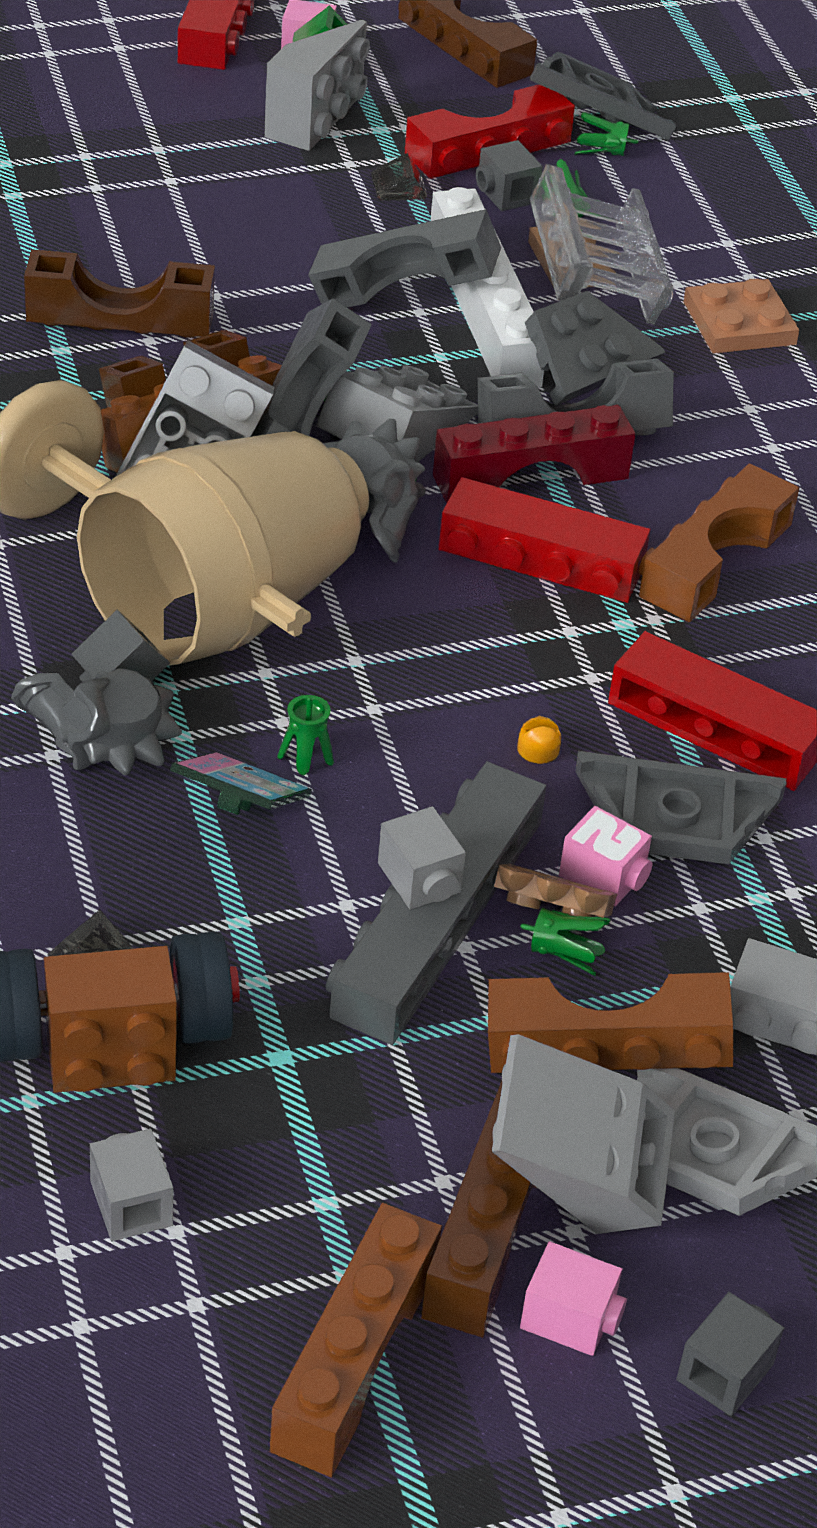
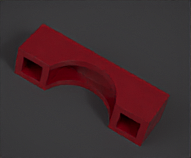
[433,405,636,504]

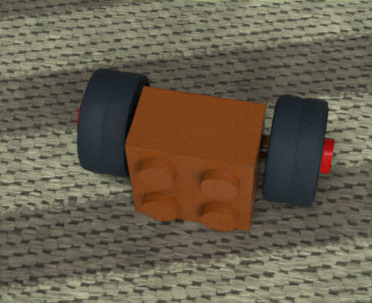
[0,931,240,1093]

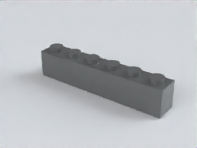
[326,761,547,1046]

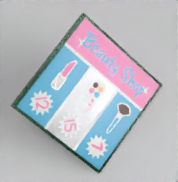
[170,752,312,815]

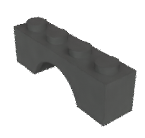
[308,209,501,307]
[251,298,372,437]
[478,358,674,435]

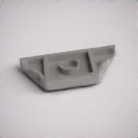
[637,1068,817,1216]

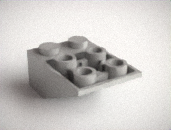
[265,20,370,151]
[116,340,275,476]
[317,365,478,462]
[492,1034,675,1234]

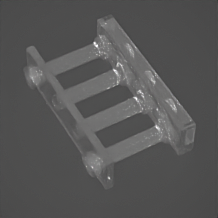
[530,164,674,325]

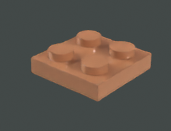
[683,279,799,353]

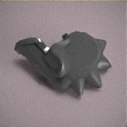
[324,418,426,563]
[11,668,182,775]

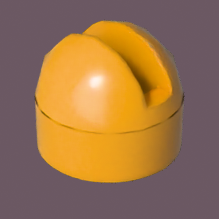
[517,716,561,764]

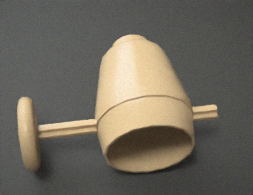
[0,380,369,665]

